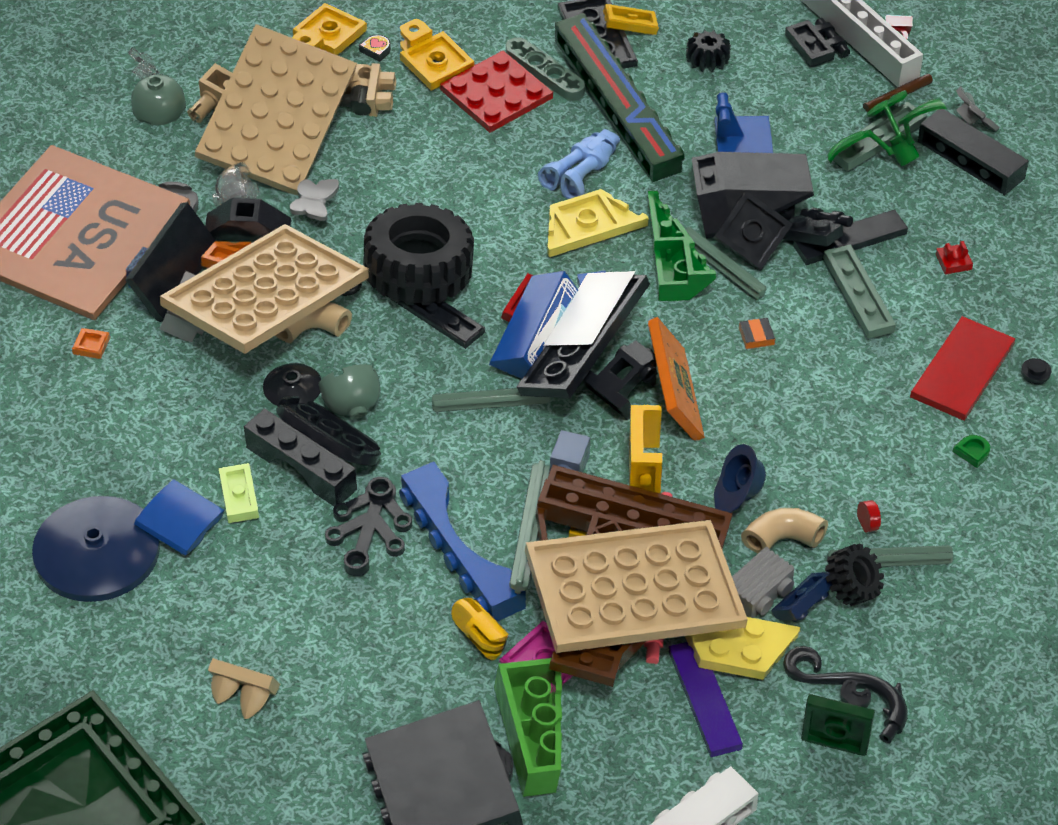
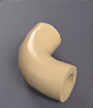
[275,302,352,343]
[741,508,828,553]

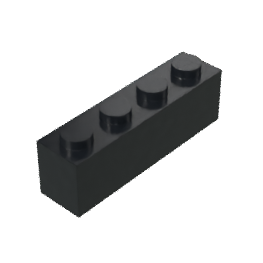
[918,109,1029,196]

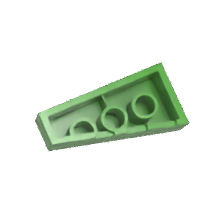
[494,658,562,797]

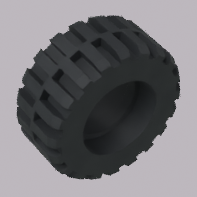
[363,203,474,306]

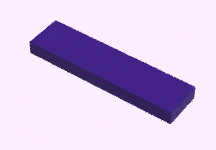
[669,642,743,757]

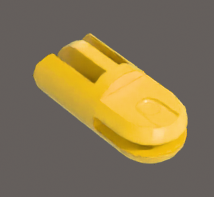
[451,598,509,660]

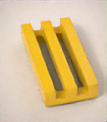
[603,4,659,35]

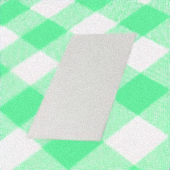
[543,271,635,346]

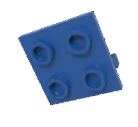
[714,92,773,153]

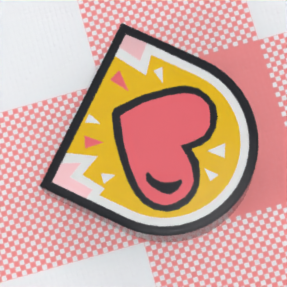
[359,35,391,62]

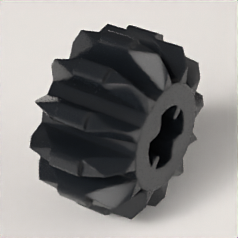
[686,29,731,73]

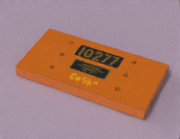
[648,317,705,441]

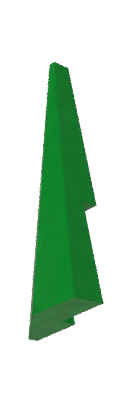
[647,191,716,301]

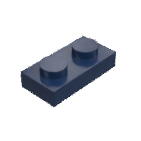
[771,572,832,622]

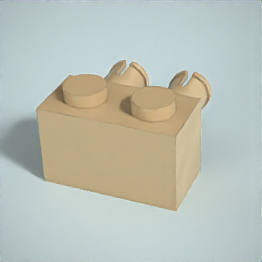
[187,63,232,123]

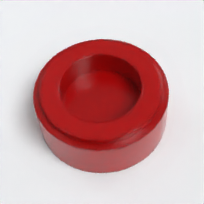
[857,500,881,532]

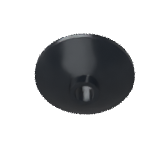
[263,363,321,406]

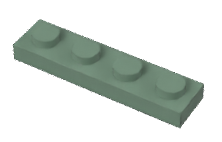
[829,102,927,172]
[823,244,896,339]

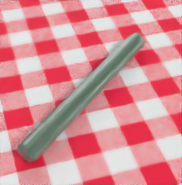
[509,460,550,594]

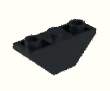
[205,198,292,242]

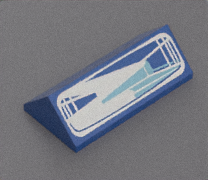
[489,271,578,379]

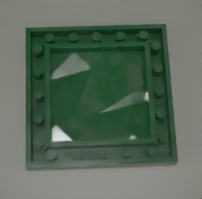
[0,690,206,825]

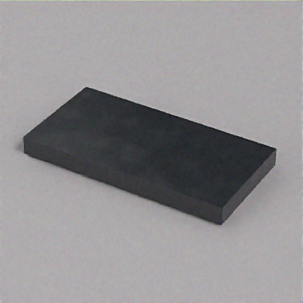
[558,0,638,69]
[125,202,216,322]

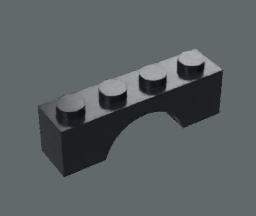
[244,408,357,506]

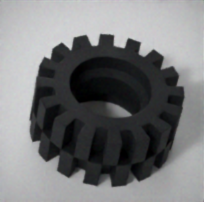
[825,544,884,606]

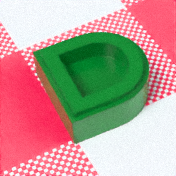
[953,435,990,468]

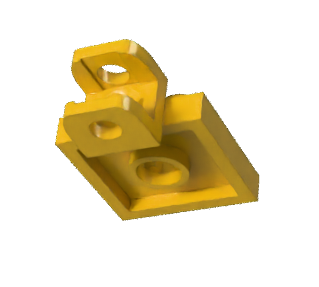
[292,3,367,55]
[400,19,474,91]

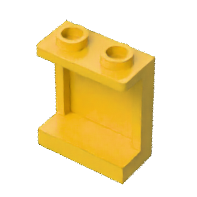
[629,405,662,493]

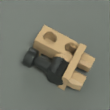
[339,64,396,117]

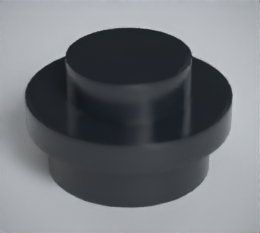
[1021,358,1052,384]

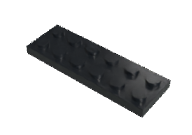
[517,275,650,398]

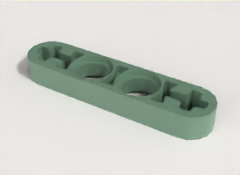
[506,38,585,101]

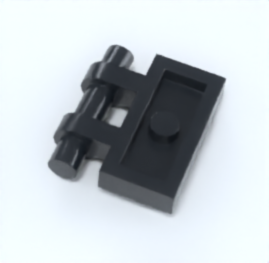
[785,18,850,67]
[783,207,853,246]

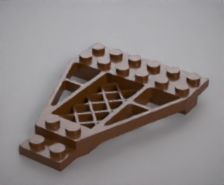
[536,465,733,687]

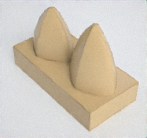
[208,658,280,719]

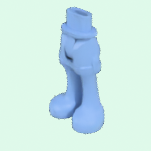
[538,129,620,199]

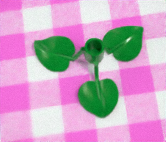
[828,90,947,166]

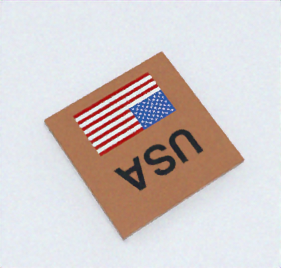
[0,145,190,320]

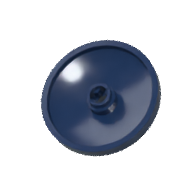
[32,496,160,602]

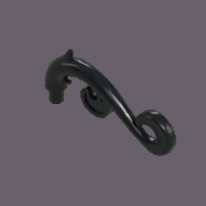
[783,646,908,743]

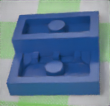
[134,479,224,556]

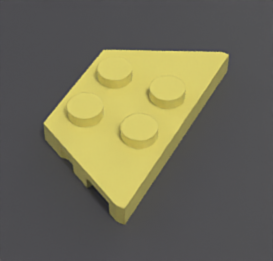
[548,189,649,257]
[685,617,800,680]

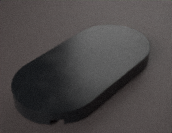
[276,396,381,466]

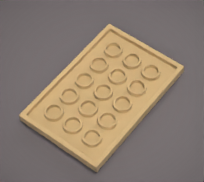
[195,24,357,196]
[160,224,369,354]
[525,520,748,653]

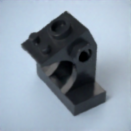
[583,340,658,420]

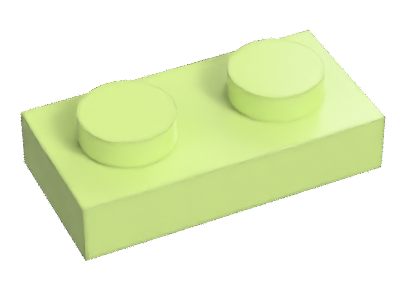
[219,463,259,523]

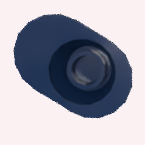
[714,444,766,513]

